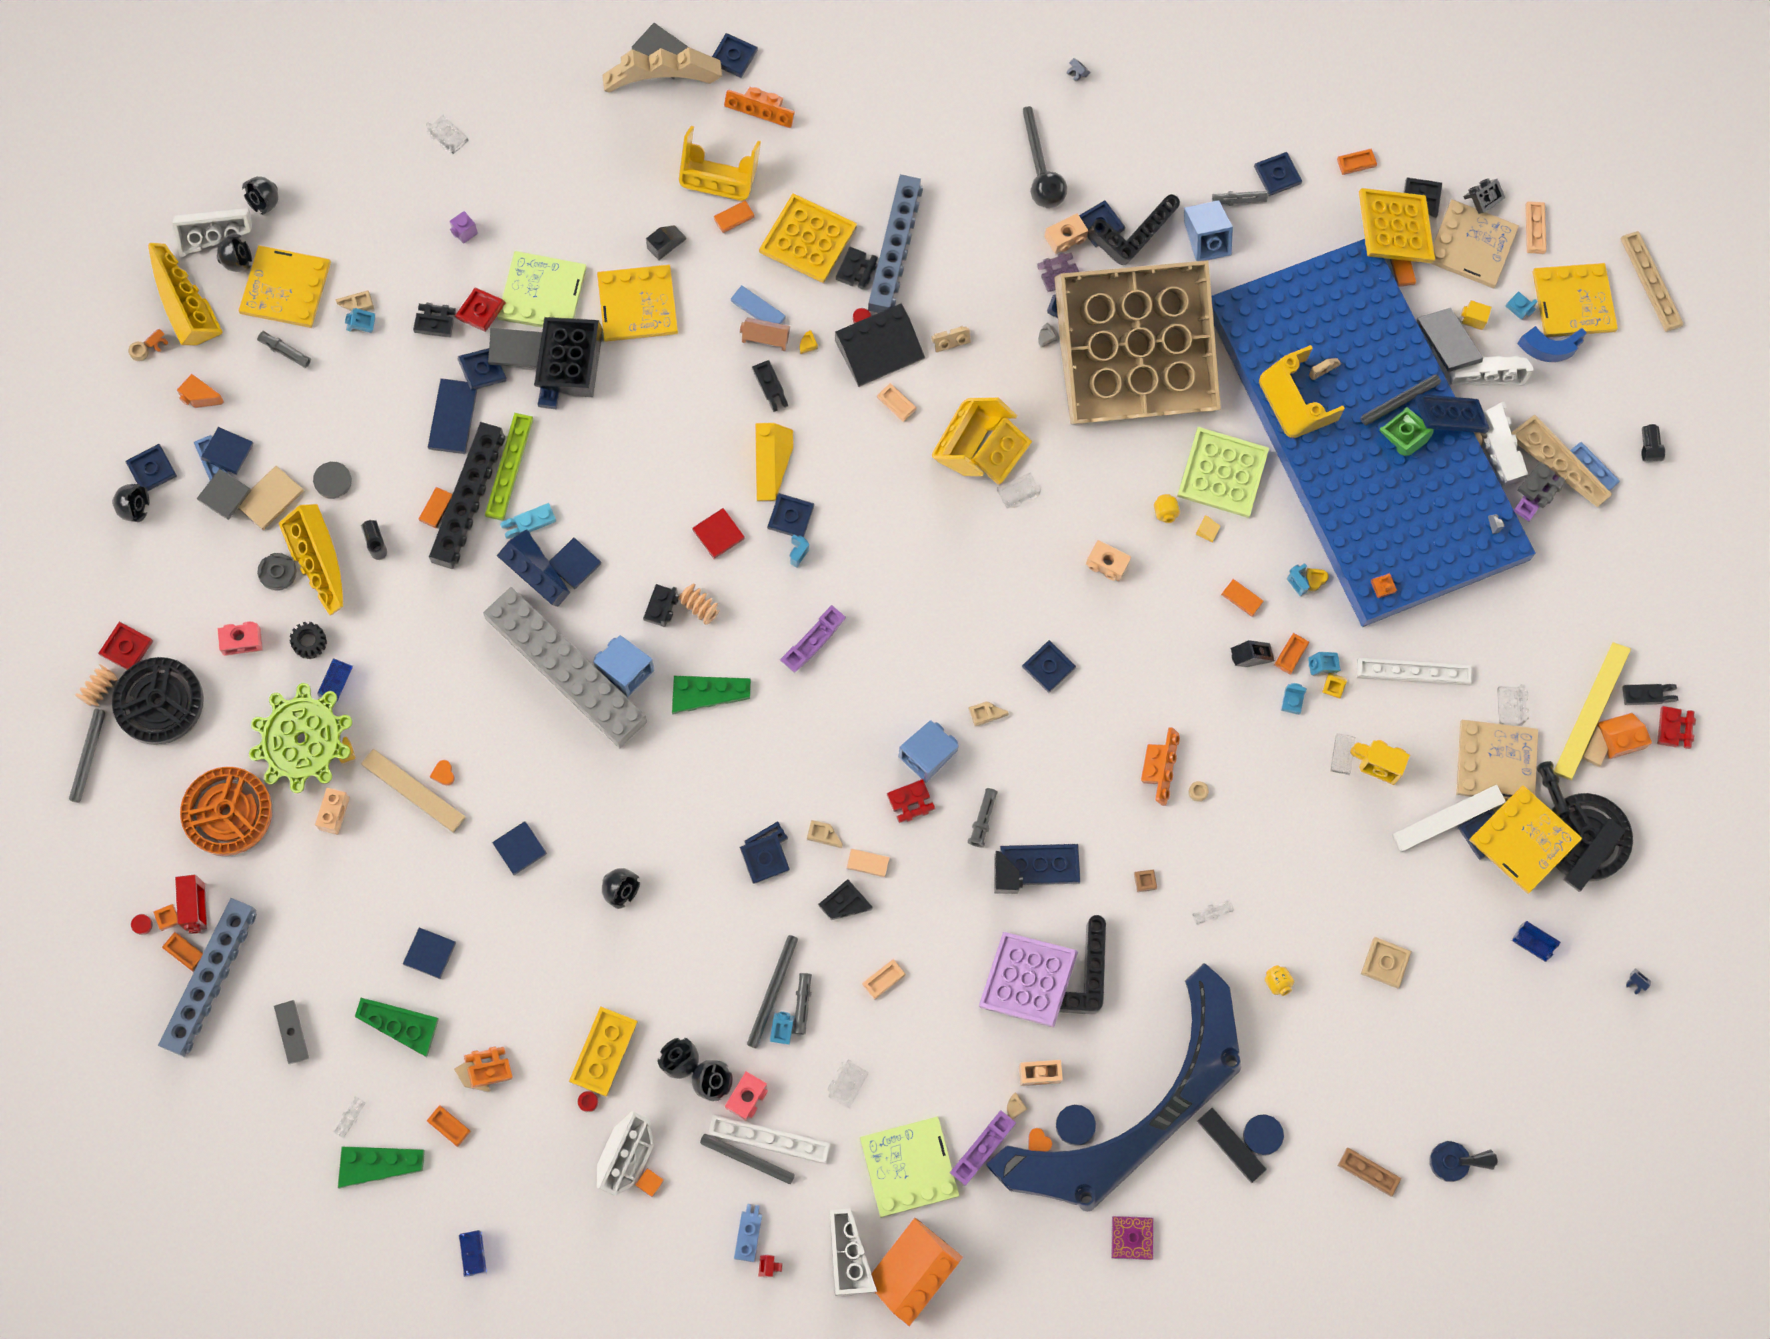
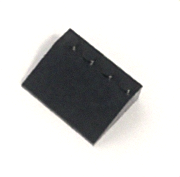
[835,303,925,387]
[534,317,603,397]

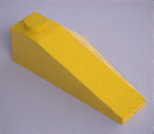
[755,423,793,501]

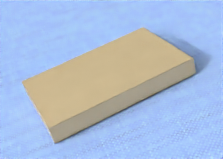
[238,466,304,530]

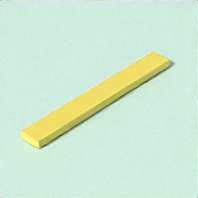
[1554,642,1631,781]

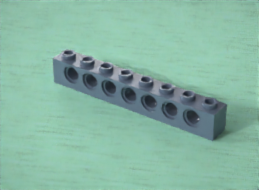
[868,174,923,313]
[158,898,257,1058]

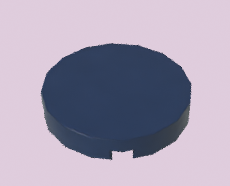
[1056,1104,1096,1145]
[1243,1114,1284,1155]
[1429,1141,1470,1182]

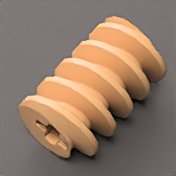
[678,583,720,625]
[75,664,118,706]

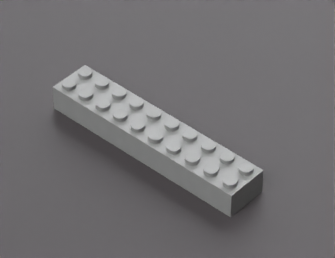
[483,587,647,749]

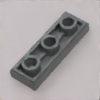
[274,1000,309,1065]

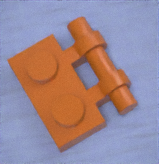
[464,1046,513,1088]

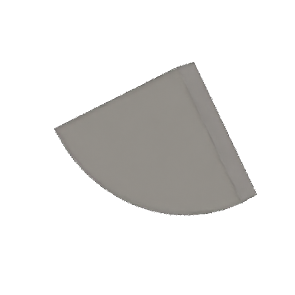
[1038,323,1057,347]
[1488,514,1504,534]

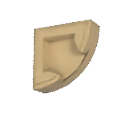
[1007,1092,1027,1120]

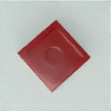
[455,287,506,332]
[692,508,745,559]
[98,621,153,670]

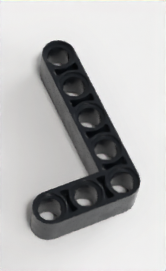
[1088,194,1180,265]
[1059,915,1106,1014]

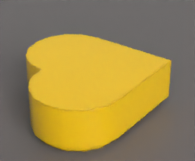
[1306,568,1329,591]

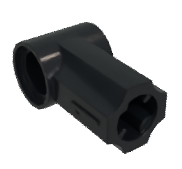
[1641,424,1665,461]
[361,520,387,560]

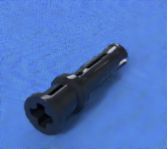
[1536,761,1570,818]

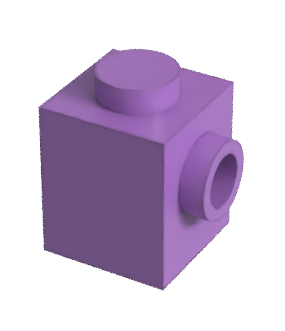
[450,211,478,244]

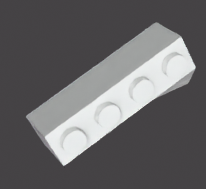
[172,208,252,258]
[1450,356,1534,385]
[1480,402,1528,487]
[830,1209,877,1296]

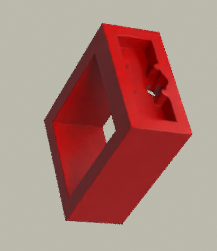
[175,874,207,934]

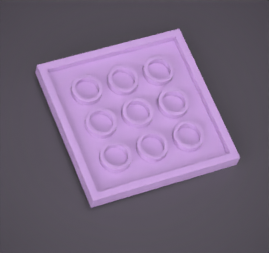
[979,932,1078,1028]

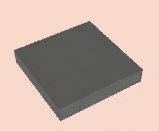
[197,469,251,520]

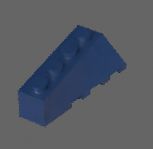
[496,529,570,607]

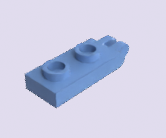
[734,1204,762,1262]

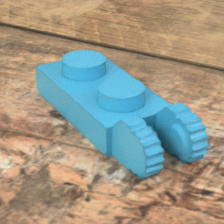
[500,503,556,539]

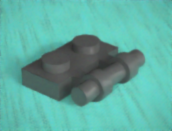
[1517,462,1566,508]

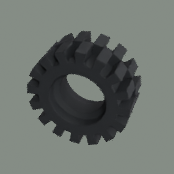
[289,622,327,659]

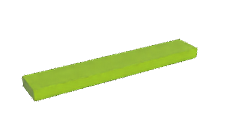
[485,412,533,521]

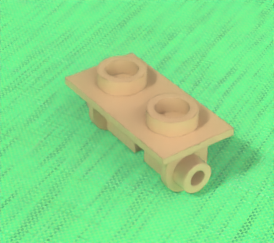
[931,326,971,352]

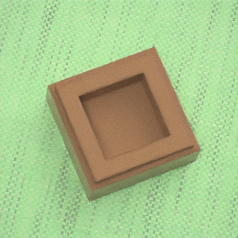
[1134,869,1157,892]

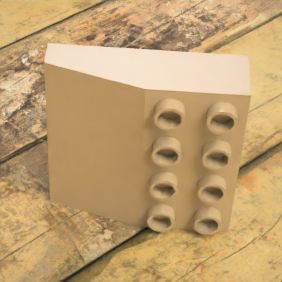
[1054,260,1221,424]

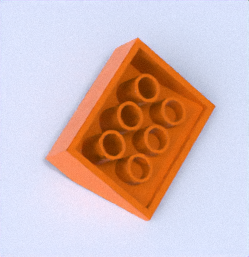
[871,1218,963,1327]

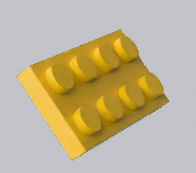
[569,1006,638,1097]

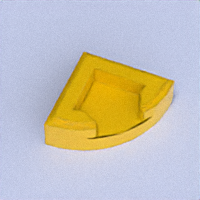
[799,330,818,354]

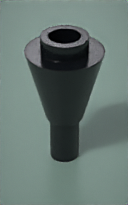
[1459,1149,1498,1170]

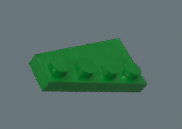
[672,676,751,715]
[355,997,439,1058]
[338,1146,425,1189]

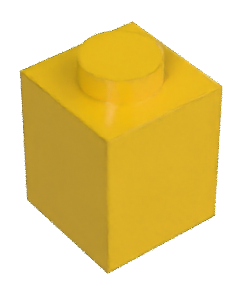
[1461,300,1492,330]

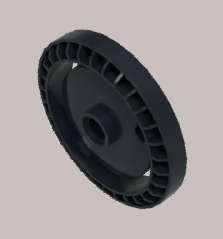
[112,657,204,745]
[1551,793,1633,881]

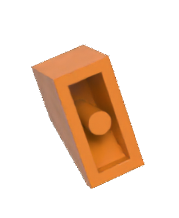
[177,374,224,408]

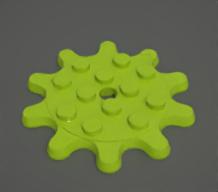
[249,683,353,793]

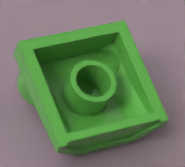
[1379,407,1434,456]

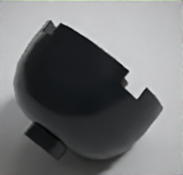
[1030,171,1067,209]
[242,176,278,215]
[217,234,252,272]
[112,484,150,522]
[601,868,640,909]
[657,1038,699,1079]
[691,1060,733,1101]

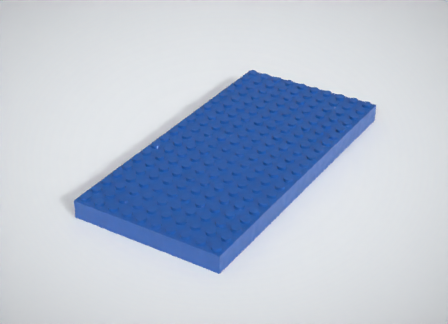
[1211,239,1536,627]

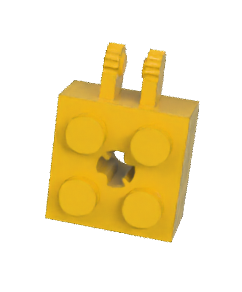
[1350,740,1410,785]

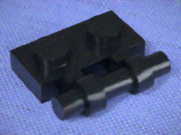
[836,247,878,289]
[413,302,456,338]

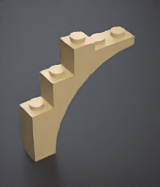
[603,47,722,93]

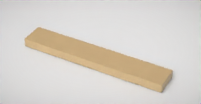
[1621,231,1684,332]
[361,749,466,833]

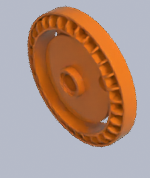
[180,767,272,856]

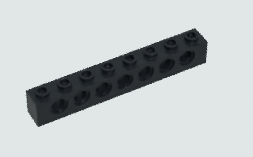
[429,422,505,569]

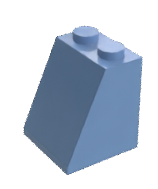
[1184,200,1233,261]
[593,635,655,697]
[898,720,959,783]

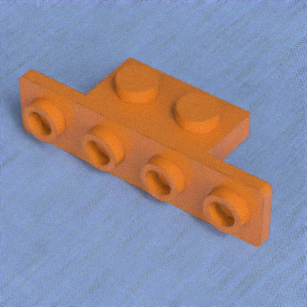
[724,87,795,128]
[1141,727,1180,806]

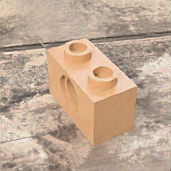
[1044,213,1088,254]
[1086,540,1131,581]
[315,788,350,835]
[1019,1060,1063,1086]

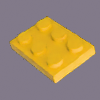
[972,417,1032,485]

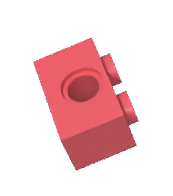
[218,621,262,656]
[725,1071,768,1121]

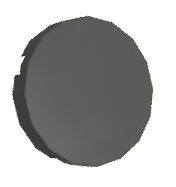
[313,461,352,499]
[257,553,297,591]

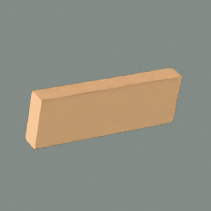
[1525,201,1546,254]

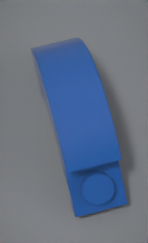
[1517,326,1587,362]

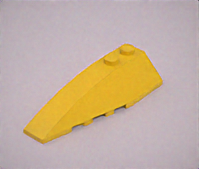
[148,243,223,345]
[279,504,343,615]

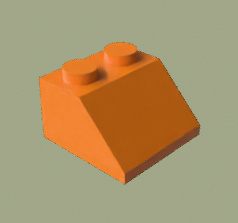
[1597,713,1652,759]

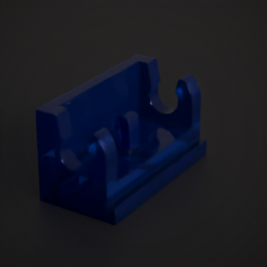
[317,658,353,702]
[1511,921,1561,962]
[459,1230,487,1277]

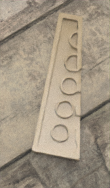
[1511,415,1612,507]

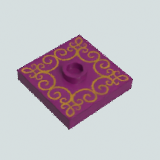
[1111,1216,1153,1260]

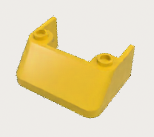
[679,126,761,201]
[1259,345,1345,438]
[932,397,1018,476]

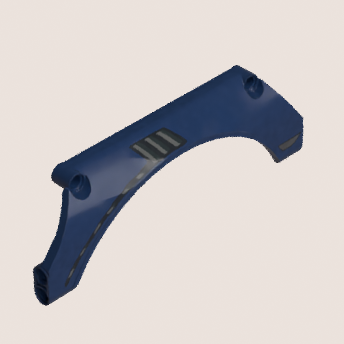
[986,963,1241,1212]

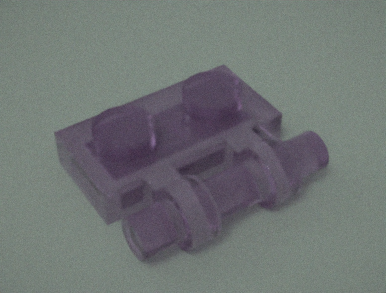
[1037,252,1079,292]

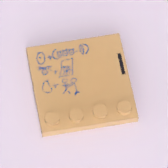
[1430,199,1519,288]
[1456,719,1538,801]

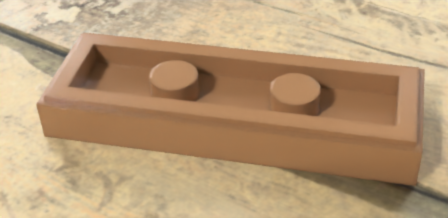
[1337,1147,1402,1197]

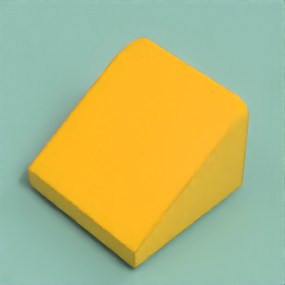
[1196,515,1220,543]
[1322,673,1347,699]
[338,736,356,763]

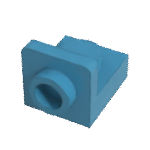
[1505,291,1538,320]
[345,308,375,333]
[789,535,809,568]
[1287,563,1310,596]
[1308,652,1341,675]
[1281,683,1307,715]
[770,1011,794,1045]

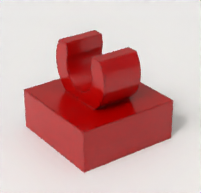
[758,1255,782,1277]

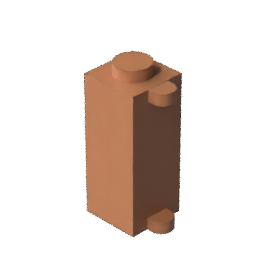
[740,317,790,351]

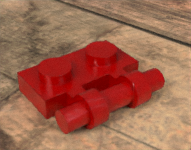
[1657,706,1696,749]
[887,779,935,823]

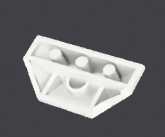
[597,1111,654,1196]

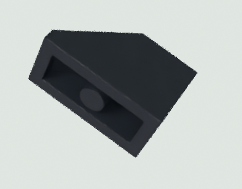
[646,225,686,261]
[1230,640,1275,667]
[994,851,1023,894]

